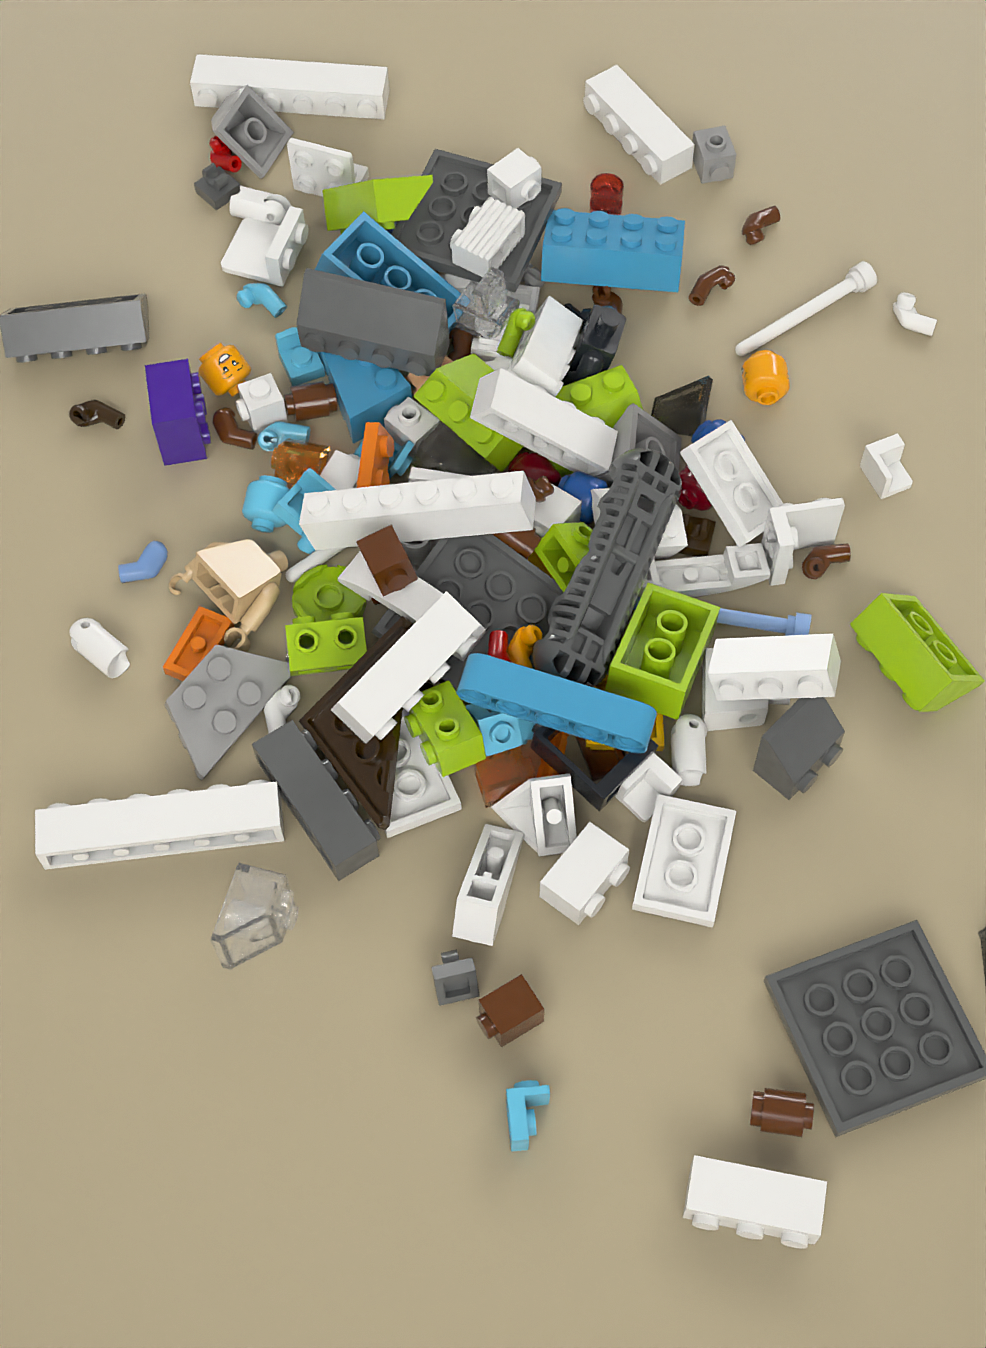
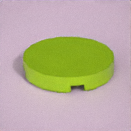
[292,564,367,622]

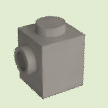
[692,126,737,184]

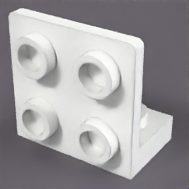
[287,138,369,197]
[761,498,845,586]

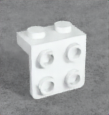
[221,206,309,287]

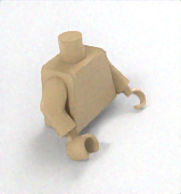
[169,539,288,652]

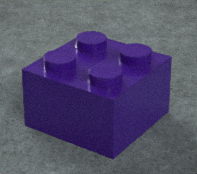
[145,359,212,466]

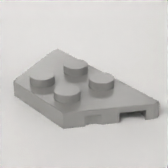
[165,644,292,780]

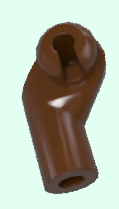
[741,206,780,245]
[447,326,473,361]

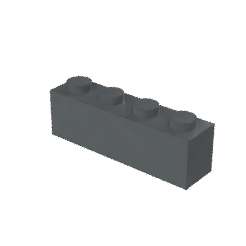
[252,720,381,881]

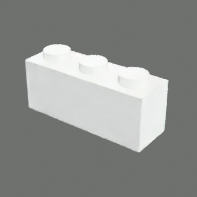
[708,634,841,701]
[683,1155,827,1248]

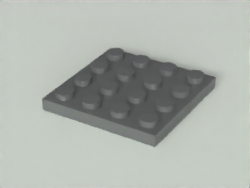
[391,149,562,293]
[371,534,563,712]
[764,920,986,1138]

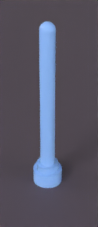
[633,596,812,636]

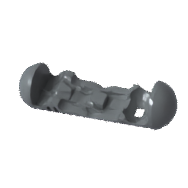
[532,448,682,687]

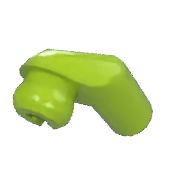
[496,308,535,358]

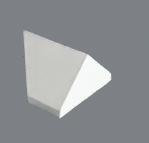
[491,773,577,856]

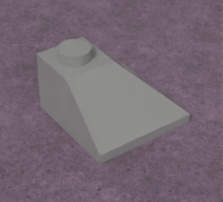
[211,85,293,179]
[596,403,682,488]

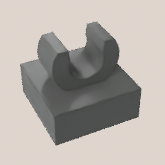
[194,163,240,211]
[431,949,480,1006]

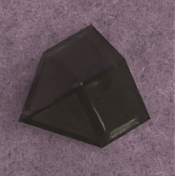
[651,376,714,436]

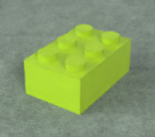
[605,582,721,720]

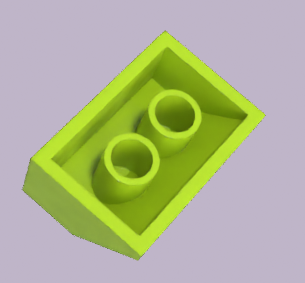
[322,175,433,234]
[413,353,524,472]
[548,365,643,477]
[850,593,985,712]

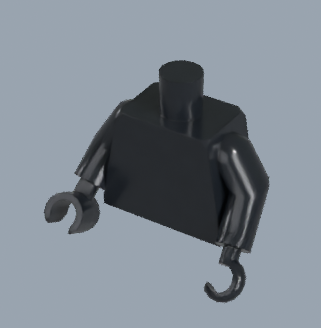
[561,303,626,387]

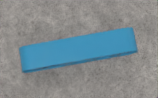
[456,653,657,753]

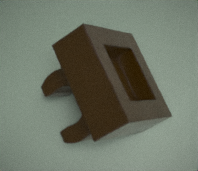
[678,514,716,557]

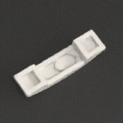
[638,543,771,597]
[338,551,486,661]

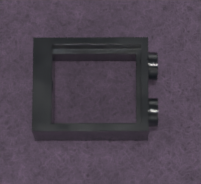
[530,682,658,812]

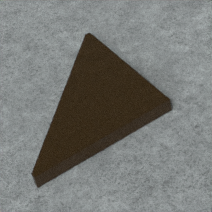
[299,616,412,830]

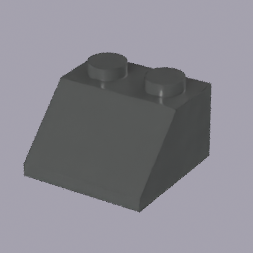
[753,697,845,800]

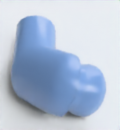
[118,541,168,583]

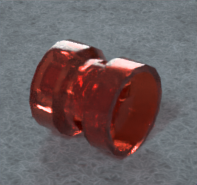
[589,173,624,215]

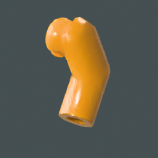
[507,625,542,669]

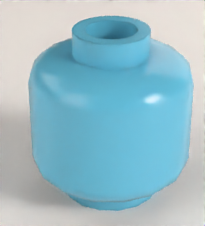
[242,475,290,533]

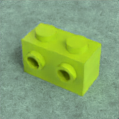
[534,522,592,592]
[285,612,367,676]
[404,680,486,777]

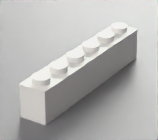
[190,54,389,119]
[299,471,536,550]
[35,780,285,870]

